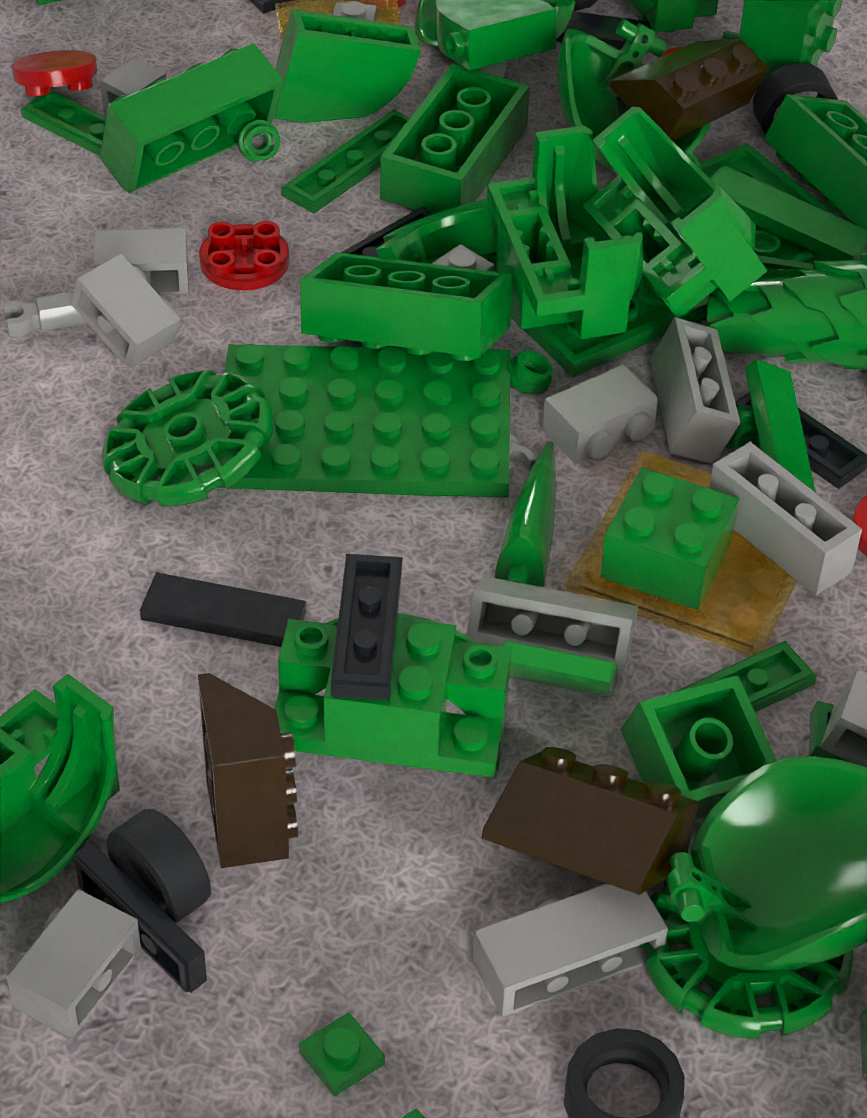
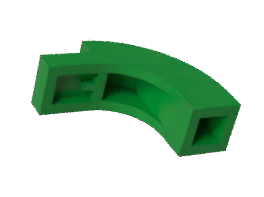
[376,199,499,264]

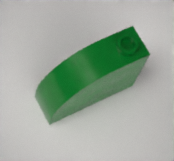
[436,0,556,71]
[274,9,421,123]

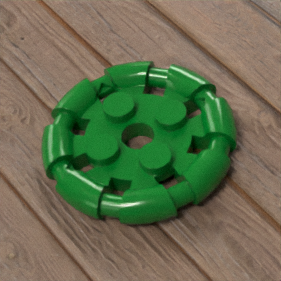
[102,370,274,507]
[640,878,853,1039]

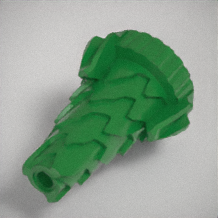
[707,252,867,370]

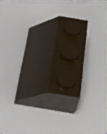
[609,39,769,141]
[198,673,298,868]
[481,747,699,895]

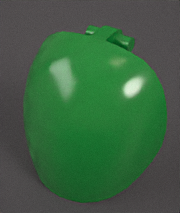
[557,19,710,172]
[667,756,867,971]

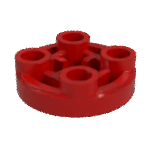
[12,50,97,96]
[199,221,290,290]

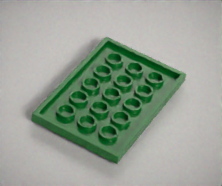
[211,344,511,497]

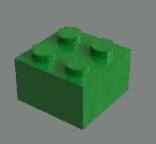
[600,467,740,610]
[620,675,777,820]

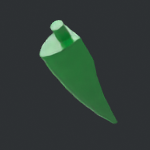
[494,441,556,587]

